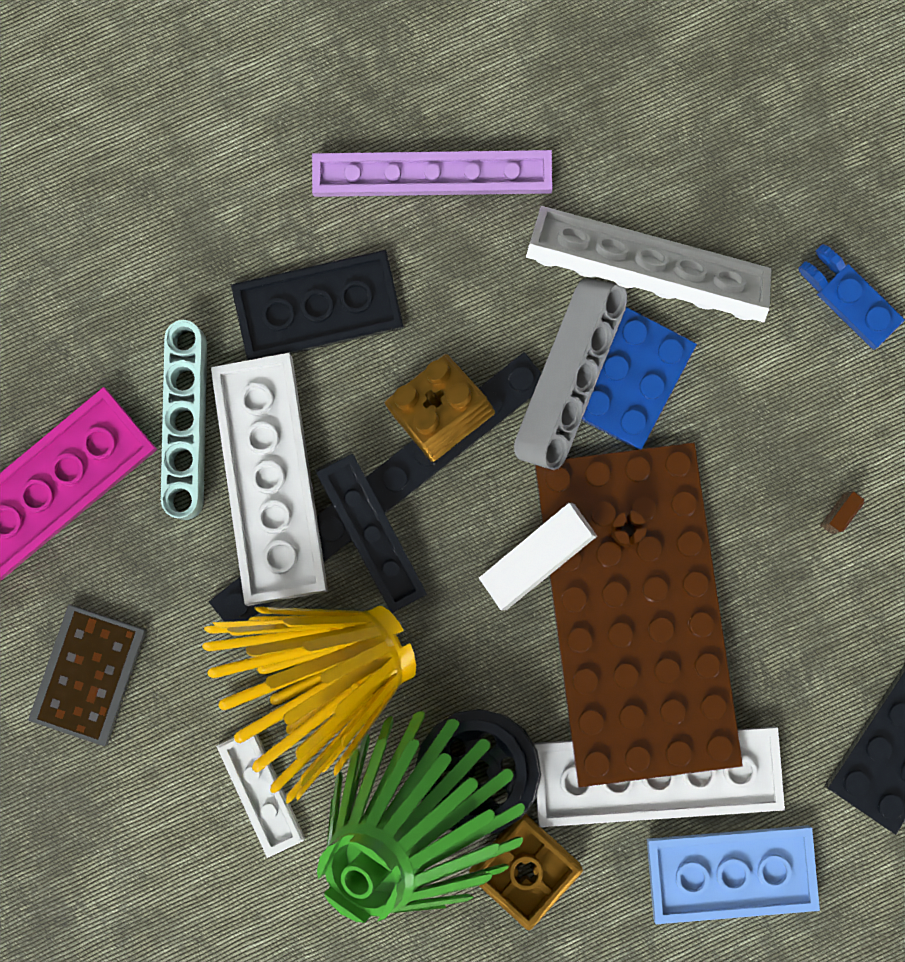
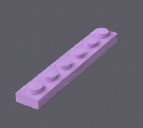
[312,150,552,197]

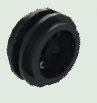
[415,709,542,834]

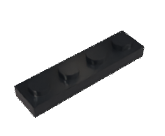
[315,451,427,613]

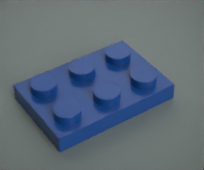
[582,307,697,450]

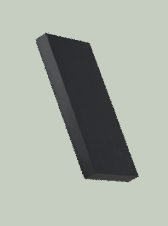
[230,250,404,360]

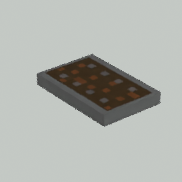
[28,604,147,746]

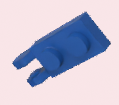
[798,244,905,350]

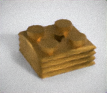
[384,354,495,462]
[469,813,583,930]

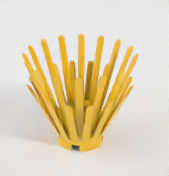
[202,606,416,804]

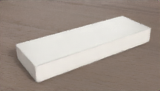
[479,503,597,610]
[216,734,305,858]

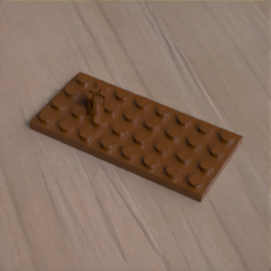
[534,443,743,787]

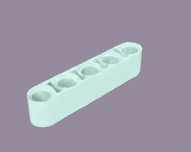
[161,320,207,520]

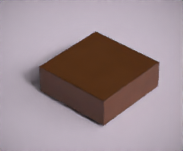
[820,491,865,534]

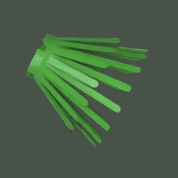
[317,711,525,923]

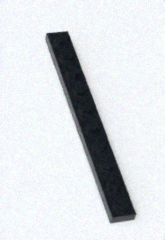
[209,352,542,622]

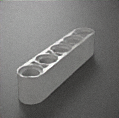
[514,278,627,470]

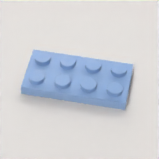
[647,825,820,924]

